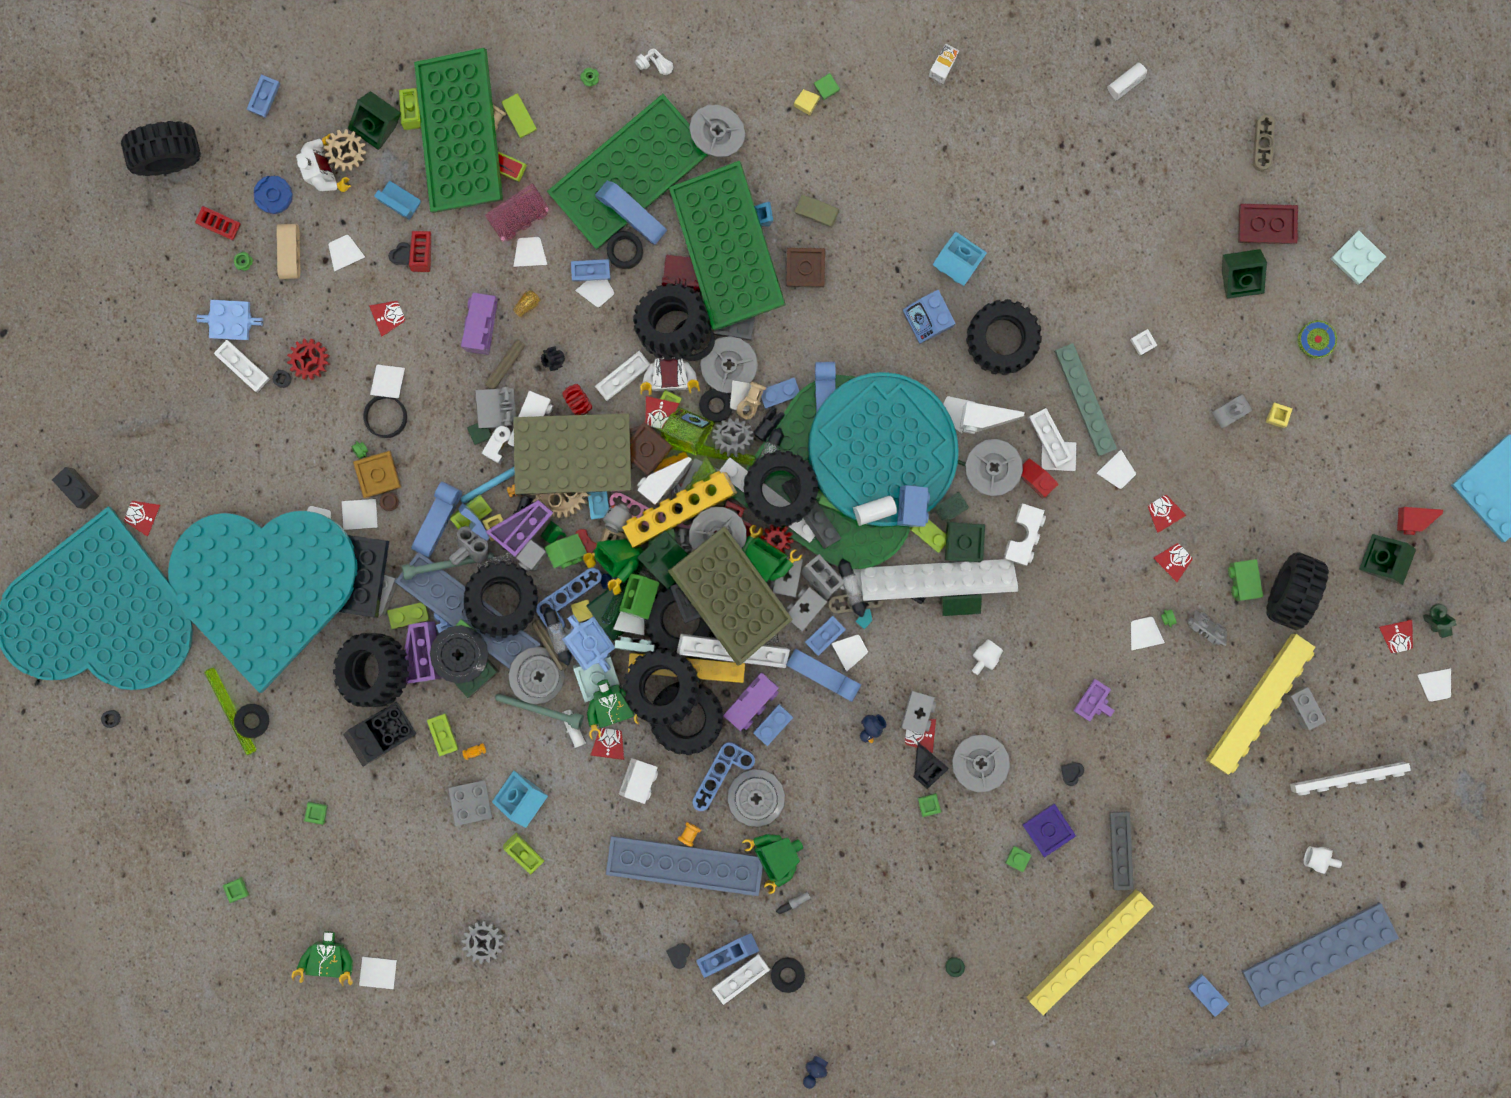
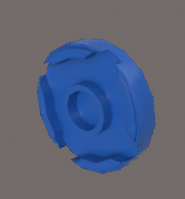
[254,176,293,214]

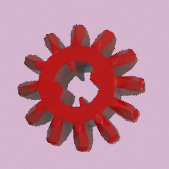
[562,384,592,415]
[761,524,794,554]

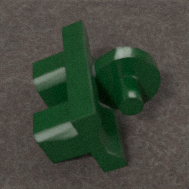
[1423,604,1457,638]

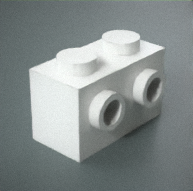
[619,758,658,804]

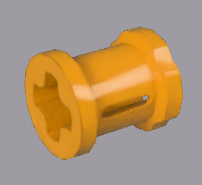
[677,822,701,847]

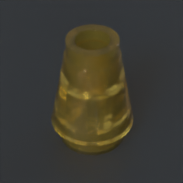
[513,289,541,317]

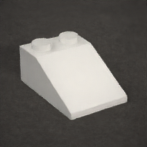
[959,402,1025,434]
[637,457,693,508]

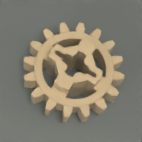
[323,129,366,172]

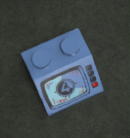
[903,290,956,344]

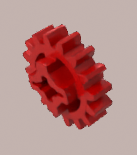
[287,339,330,380]

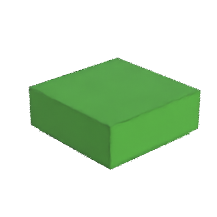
[814,73,840,101]
[917,793,941,817]
[304,802,328,825]
[222,877,249,903]

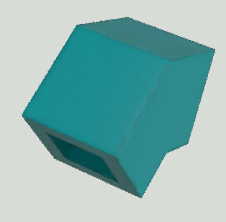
[855,609,872,629]

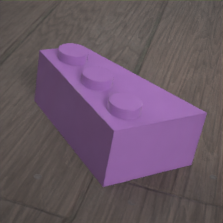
[461,293,498,355]
[486,499,553,557]
[405,621,442,684]
[723,672,779,731]

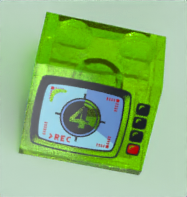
[661,408,715,456]

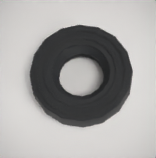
[699,389,733,423]
[234,704,269,738]
[771,957,805,993]

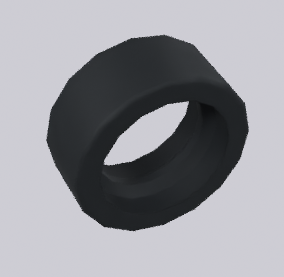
[606,231,643,269]

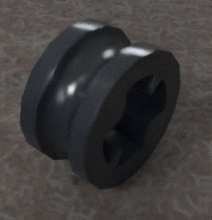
[272,370,292,388]
[101,710,121,728]

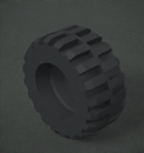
[121,121,201,176]
[633,283,710,360]
[966,299,1042,375]
[743,450,818,527]
[1266,552,1329,630]
[464,561,538,638]
[644,583,715,656]
[333,633,410,707]
[623,649,701,726]
[650,682,723,755]

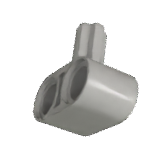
[1211,394,1252,429]
[449,526,489,565]

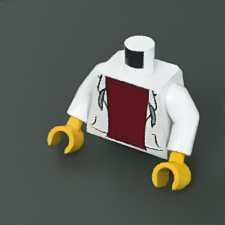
[296,133,351,192]
[640,357,700,395]

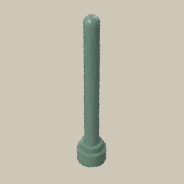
[402,552,494,580]
[495,694,584,730]

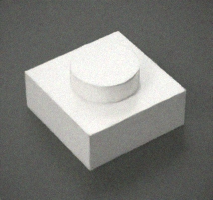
[1130,329,1157,356]

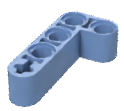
[595,180,667,245]
[815,362,836,413]
[411,481,462,558]
[536,568,603,634]
[786,648,861,702]
[693,742,755,811]

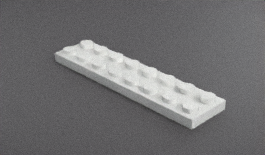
[860,559,1018,601]

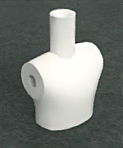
[972,639,1003,675]
[1304,846,1342,874]

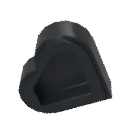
[388,242,411,265]
[1060,762,1084,786]
[666,943,690,969]

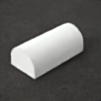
[1107,63,1147,101]
[853,496,897,526]

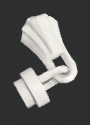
[635,49,674,75]

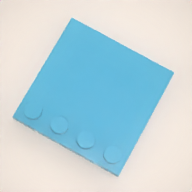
[1451,434,1511,542]

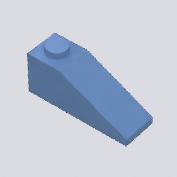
[696,934,759,978]

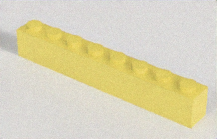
[1206,634,1316,775]
[1027,889,1154,1015]

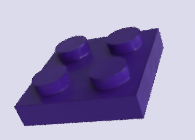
[1022,803,1076,858]

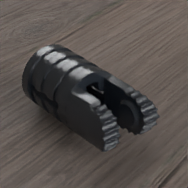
[753,406,785,442]

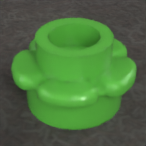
[580,68,599,86]
[234,252,253,271]
[351,441,368,459]
[1161,609,1177,627]

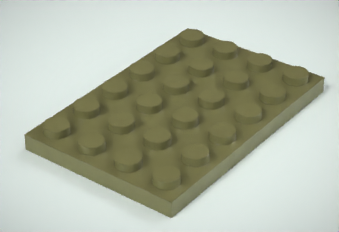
[513,414,632,495]
[668,526,793,666]

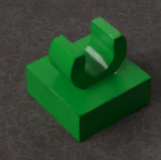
[540,521,566,544]

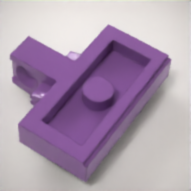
[1073,679,1115,722]

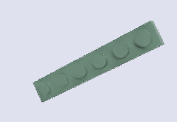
[1055,343,1117,456]

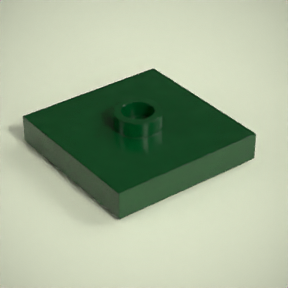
[945,522,985,562]

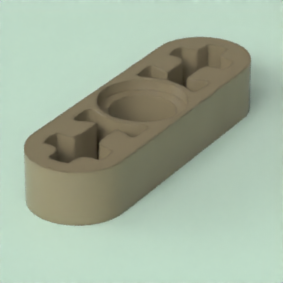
[1253,115,1275,171]
[828,592,884,613]

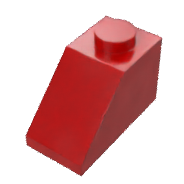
[1021,458,1059,499]
[1397,507,1443,535]

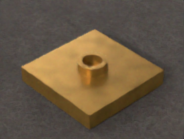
[353,451,402,499]

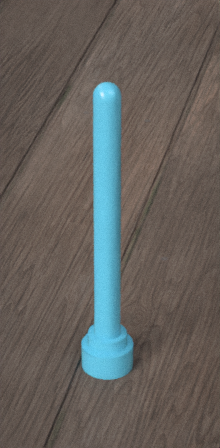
[461,467,515,503]

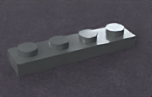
[782,477,841,549]
[1109,811,1134,890]

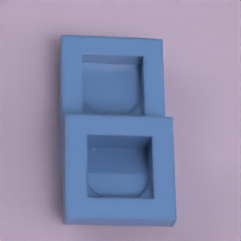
[458,503,489,541]

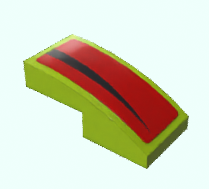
[498,152,527,182]

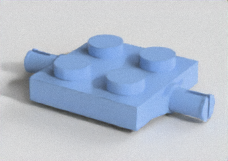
[197,300,263,340]
[562,614,615,673]

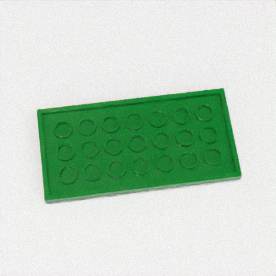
[414,48,503,213]
[547,94,709,250]
[669,161,786,331]

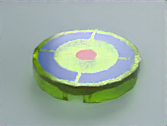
[1297,320,1337,359]

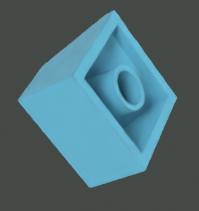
[932,232,987,286]
[492,771,548,828]

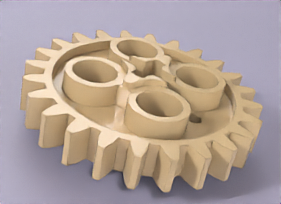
[530,492,590,518]

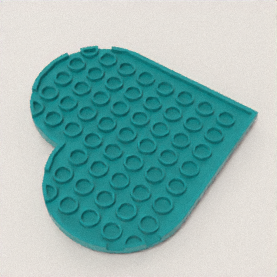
[0,506,193,690]
[168,511,357,693]

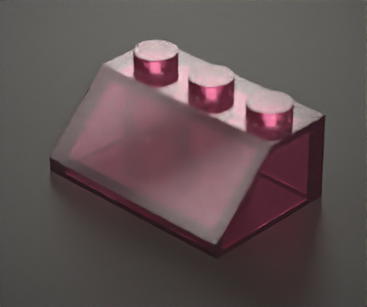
[485,183,550,242]

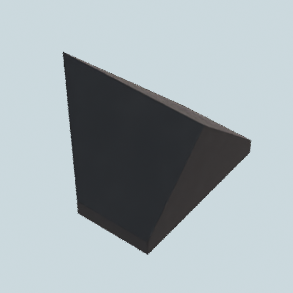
[913,742,949,789]

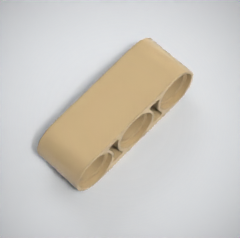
[277,224,301,279]

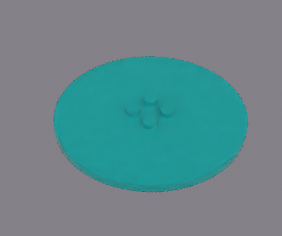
[808,372,958,526]

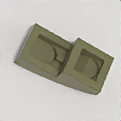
[795,195,839,227]

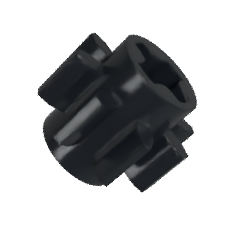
[541,346,565,371]

